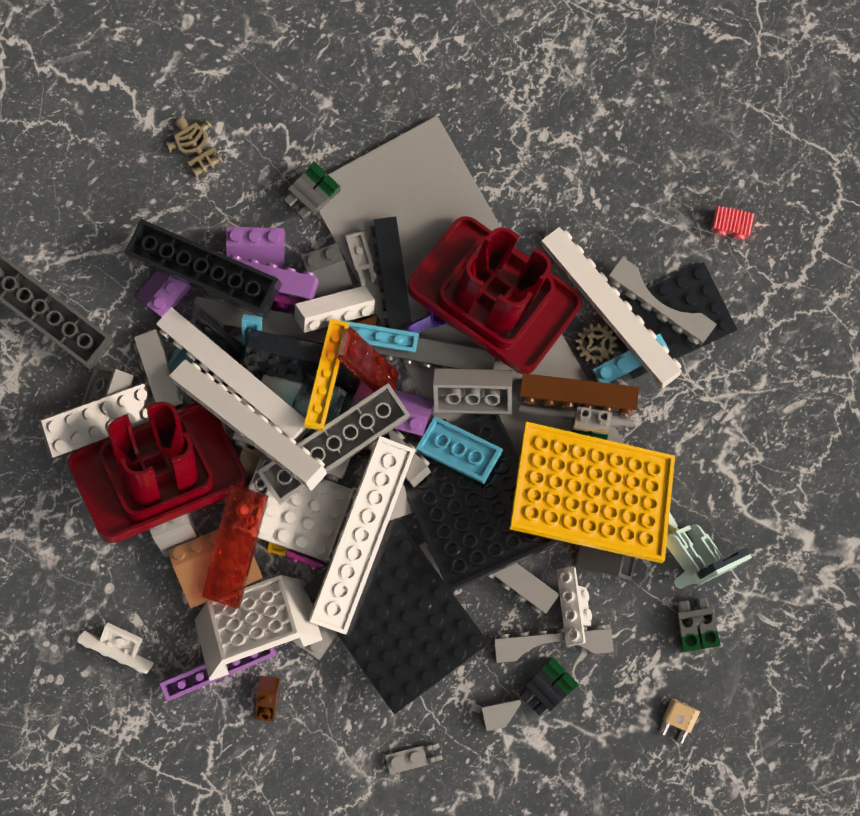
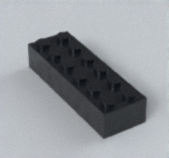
[243,329,365,394]

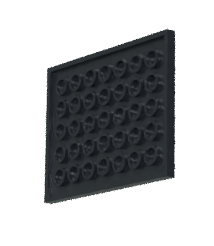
[403,414,558,593]
[304,518,490,714]

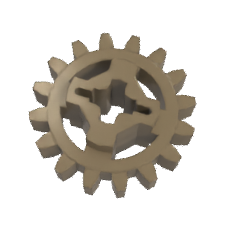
[575,323,617,365]

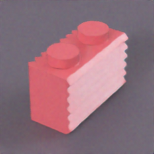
[710,206,754,240]

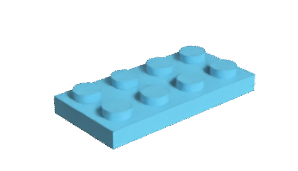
[416,416,503,484]

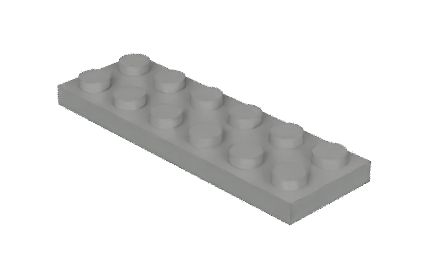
[38,382,153,458]

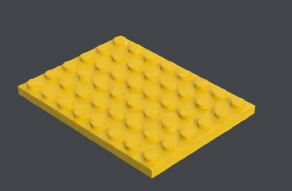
[509,422,675,563]

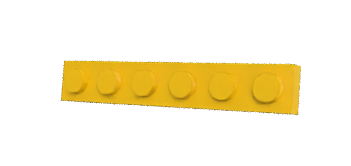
[304,319,349,432]

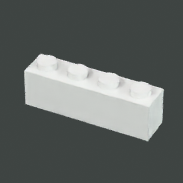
[294,286,375,333]

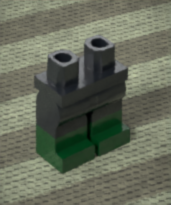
[520,657,579,716]

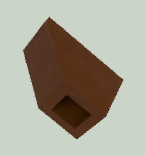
[255,675,280,722]

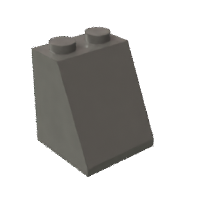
[575,545,636,581]

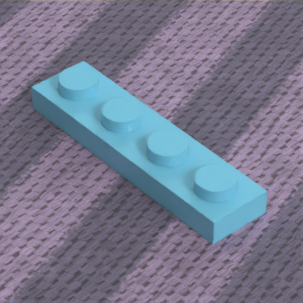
[342,321,419,353]
[592,334,669,383]

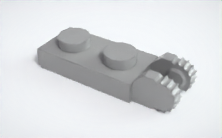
[344,231,376,286]
[385,743,443,775]

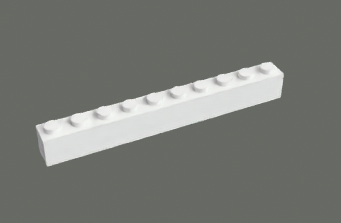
[542,227,681,389]
[156,307,310,444]
[169,360,327,491]

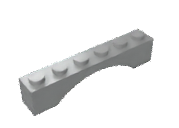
[608,257,717,345]
[494,625,614,663]

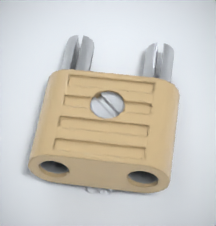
[659,698,700,743]

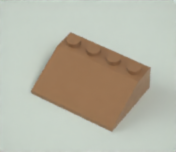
[167,522,263,608]

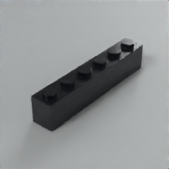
[371,216,412,331]

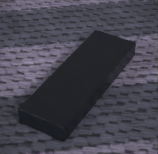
[189,309,245,359]

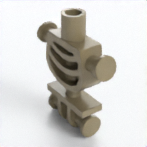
[166,117,223,178]

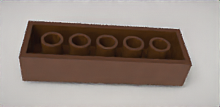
[519,373,639,417]

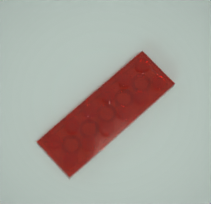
[202,484,269,609]

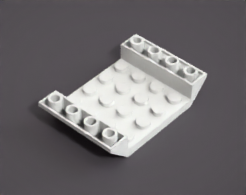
[234,454,358,564]
[195,575,322,681]

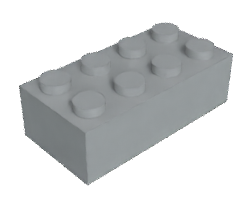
[433,369,512,414]

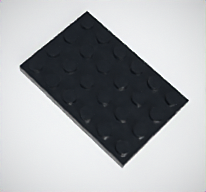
[607,262,738,379]

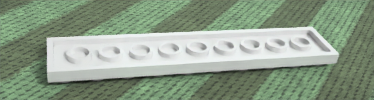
[308,436,415,634]

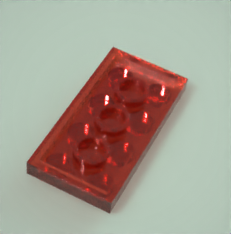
[338,327,399,392]

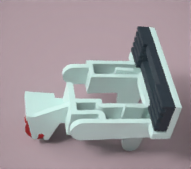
[666,513,752,589]

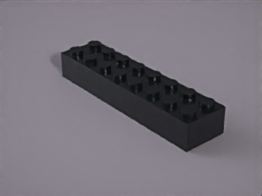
[124,219,282,319]

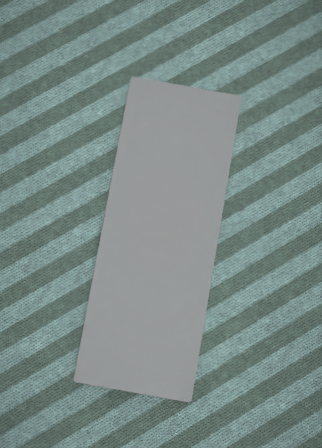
[319,117,624,458]

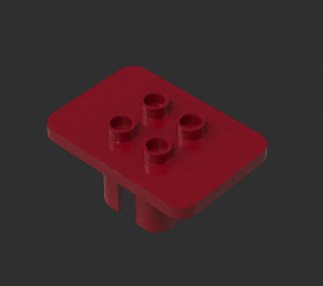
[407,216,582,374]
[68,402,246,543]

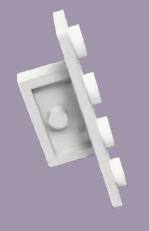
[556,566,592,646]
[77,623,154,674]

